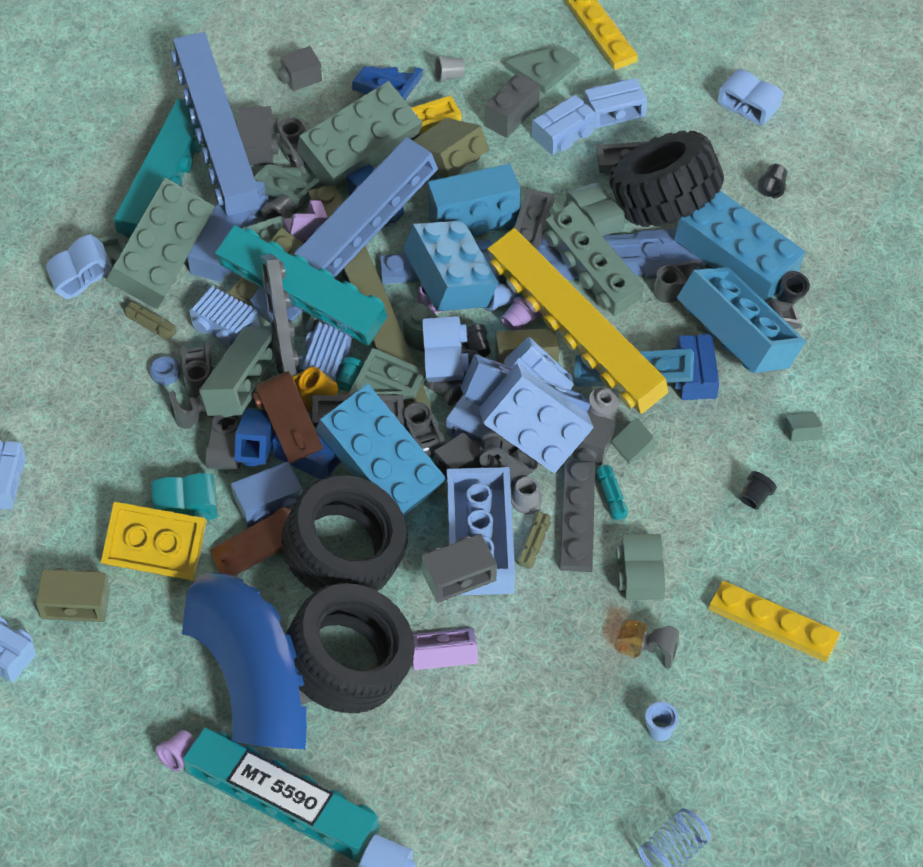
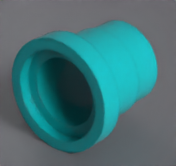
[336,357,364,392]

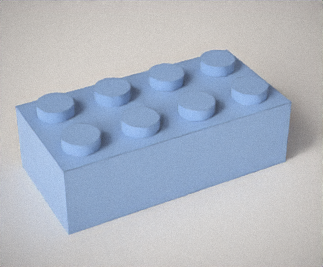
[447,467,515,595]

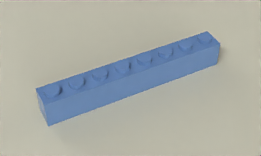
[170,32,260,216]
[250,137,438,323]

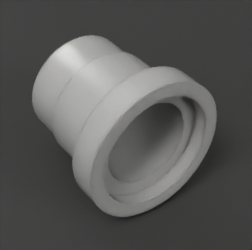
[435,55,464,83]
[511,477,542,514]

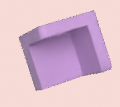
[284,200,328,241]

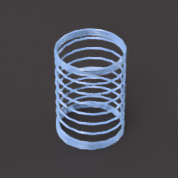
[639,808,711,867]

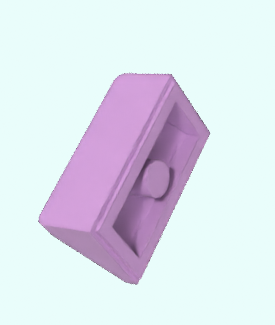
[412,628,478,670]

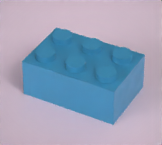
[428,164,520,236]
[403,221,499,312]

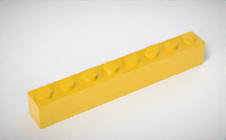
[487,228,669,414]

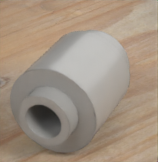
[587,387,619,419]

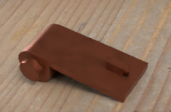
[252,370,324,464]
[210,507,292,576]

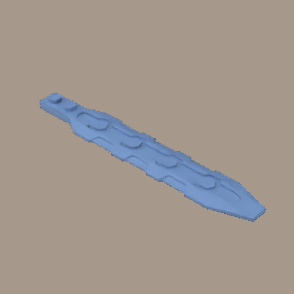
[380,229,708,284]

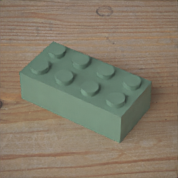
[297,81,422,189]
[106,178,215,309]

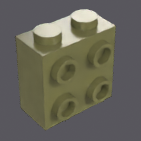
[413,118,489,178]

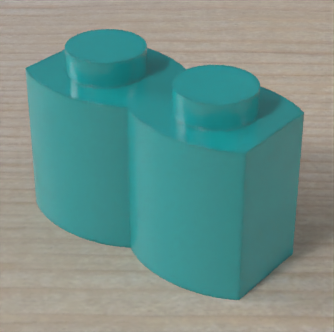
[151,473,218,522]

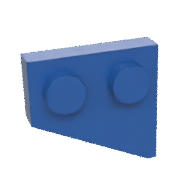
[352,67,423,100]

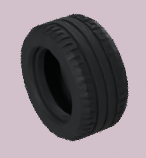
[281,475,408,592]
[286,583,415,714]

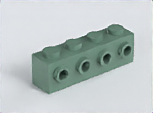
[544,202,644,316]
[200,326,276,417]

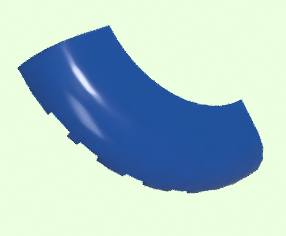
[182,572,307,749]

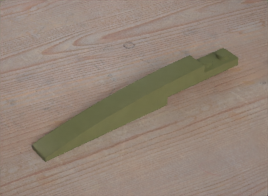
[308,185,432,412]

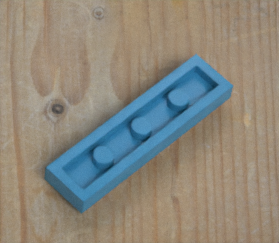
[574,349,694,387]

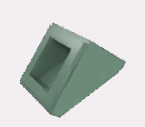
[785,412,823,442]
[611,418,655,464]

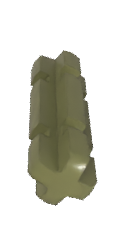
[124,301,176,340]
[517,512,551,569]

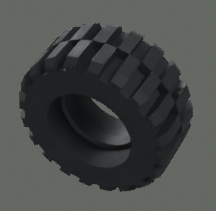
[609,130,724,227]

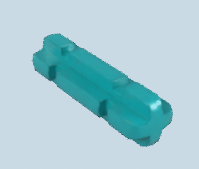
[596,464,628,521]

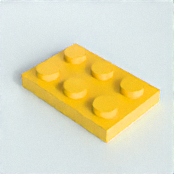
[101,502,207,581]

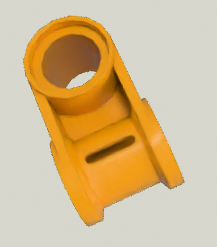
[292,367,338,412]

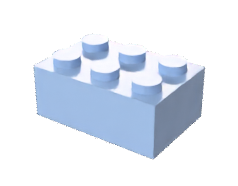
[479,363,594,473]

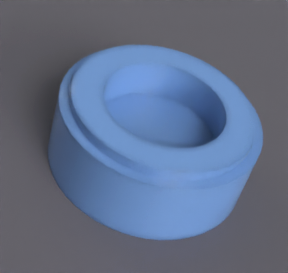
[150,356,180,385]

